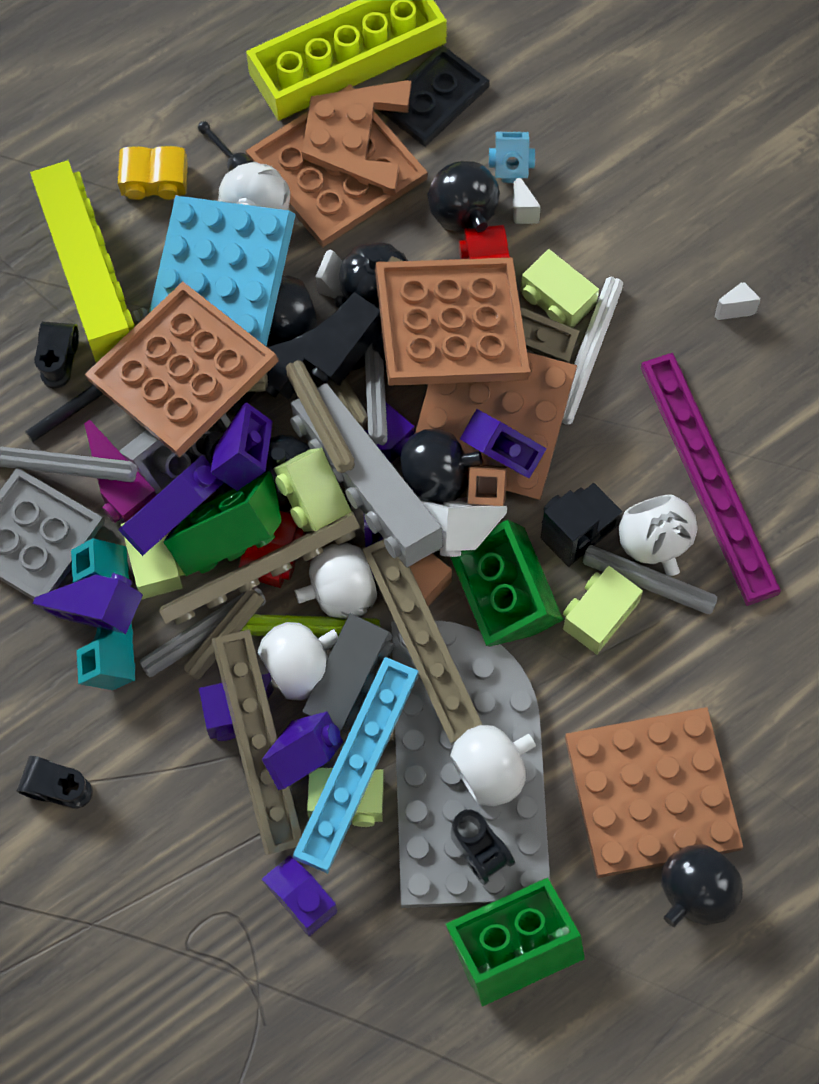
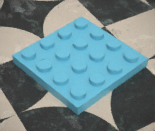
[149,195,296,346]

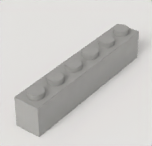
[290,383,443,568]

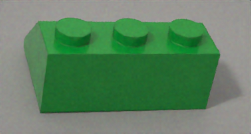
[163,471,282,576]
[450,519,564,647]
[445,877,585,1007]

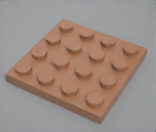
[246,84,428,247]
[375,258,530,386]
[85,282,279,458]
[415,352,577,500]
[565,707,743,878]

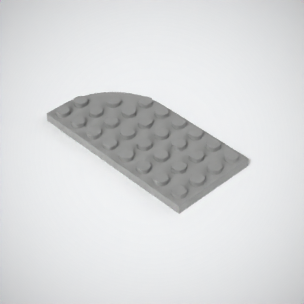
[391,621,550,908]

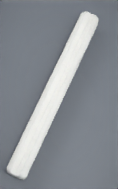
[562,277,623,425]

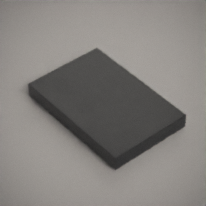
[378,45,490,147]

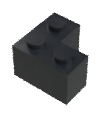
[540,483,623,567]

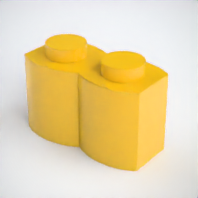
[118,146,188,200]

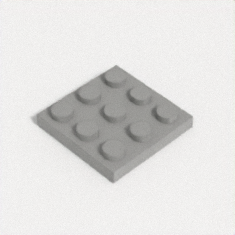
[0,467,105,600]

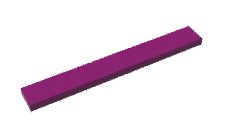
[640,352,781,606]

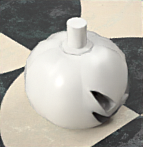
[218,162,290,210]
[619,495,698,576]
[295,543,377,619]
[258,622,338,701]
[450,725,536,807]

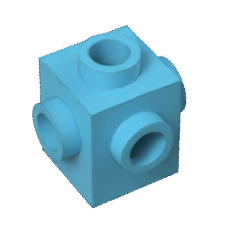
[489,132,535,183]

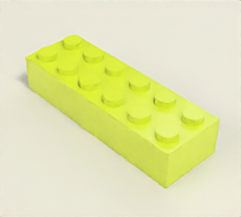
[246,0,447,121]
[30,160,135,363]

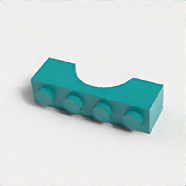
[71,538,135,690]

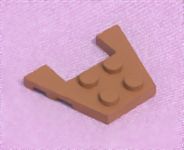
[302,80,411,196]

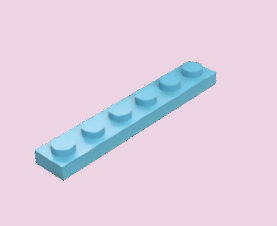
[293,657,418,874]

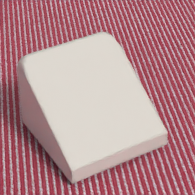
[513,178,540,224]
[316,249,343,298]
[715,282,760,320]

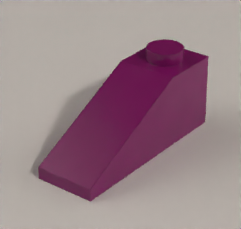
[84,419,157,523]

